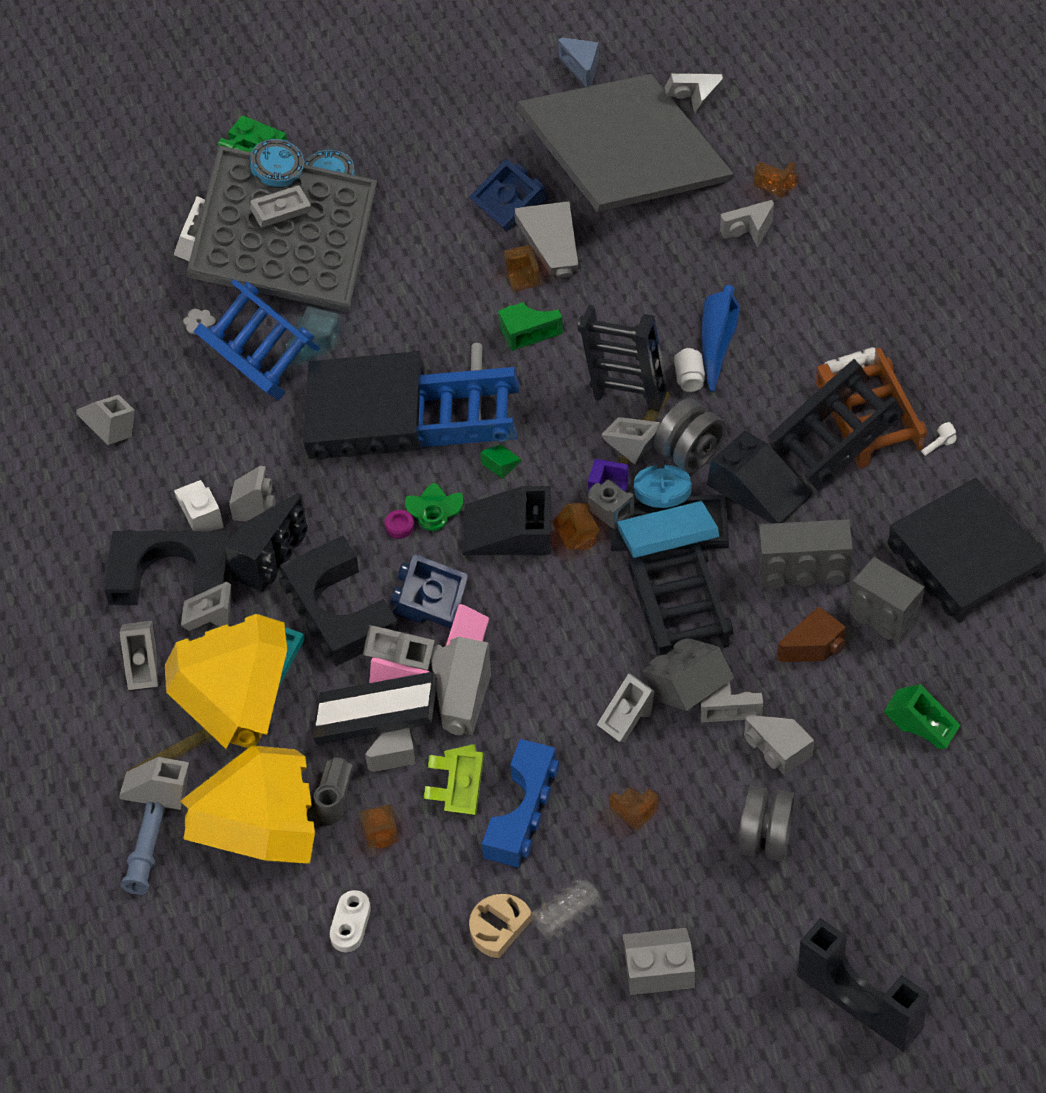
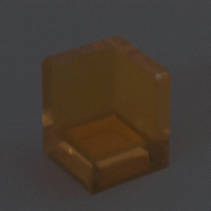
[504,245,540,291]
[609,788,658,831]

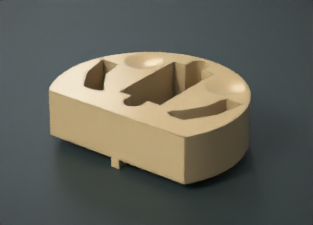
[469,894,532,958]

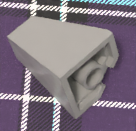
[514,202,578,278]
[430,637,491,735]

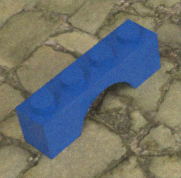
[482,739,560,868]

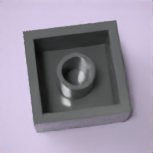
[850,557,924,644]
[642,638,734,711]

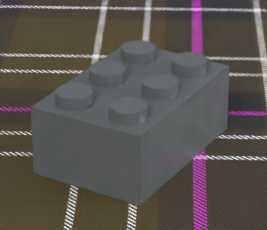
[758,519,853,588]

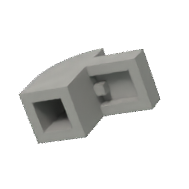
[363,625,435,670]

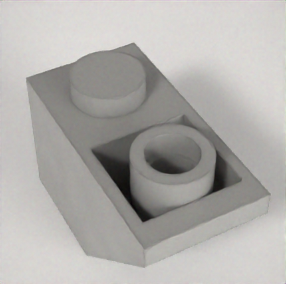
[76,395,135,445]
[229,466,276,521]
[744,715,814,775]
[119,757,189,810]

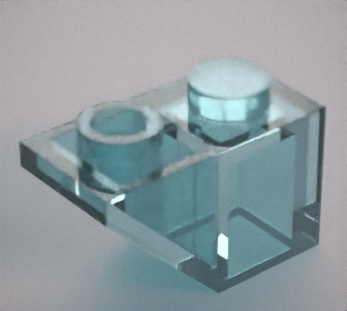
[286,307,341,366]

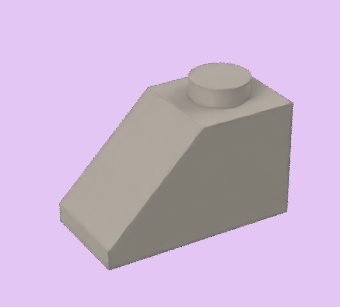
[119,621,158,690]

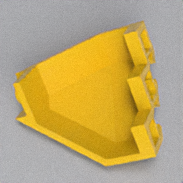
[165,614,287,749]
[180,746,315,863]

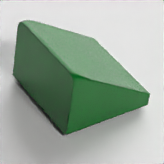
[480,444,522,479]

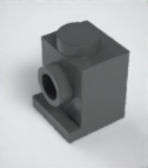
[588,479,634,530]

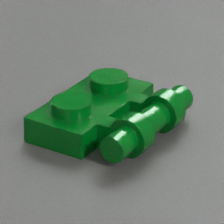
[218,115,287,153]

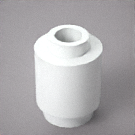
[674,348,705,392]

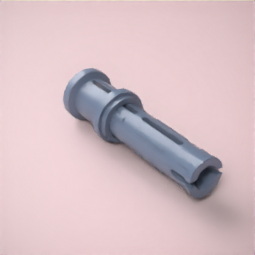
[121,802,165,895]

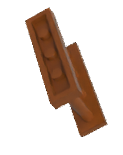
[816,348,928,469]

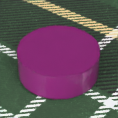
[385,510,414,539]

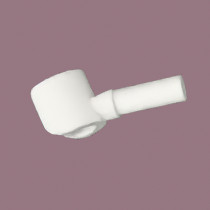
[921,422,956,456]

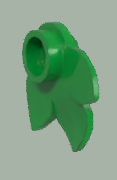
[405,483,463,531]

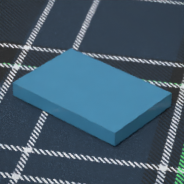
[617,501,719,558]

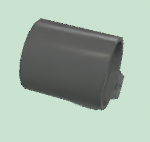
[314,757,353,824]

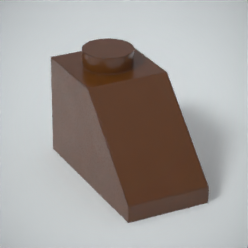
[777,606,846,662]

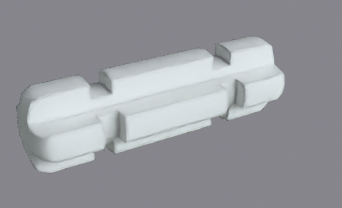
[824,347,875,373]

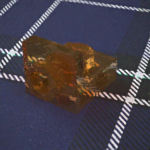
[754,162,798,198]
[360,804,399,849]

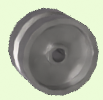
[654,398,726,473]
[739,785,795,862]

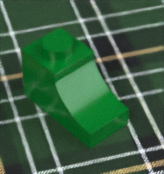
[498,302,563,351]
[883,684,960,749]

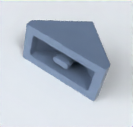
[558,37,599,87]

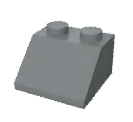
[622,928,695,995]

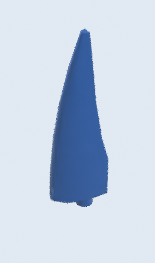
[702,285,740,392]

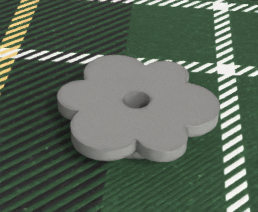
[183,309,216,334]

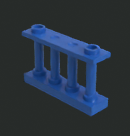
[193,279,320,400]
[418,367,520,447]

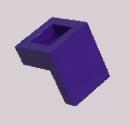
[588,459,629,493]

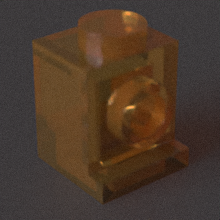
[552,503,600,550]

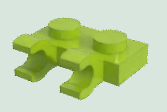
[424,748,484,815]

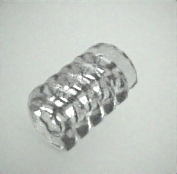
[531,877,604,942]

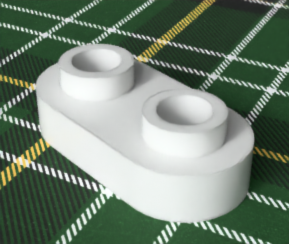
[330,890,371,952]

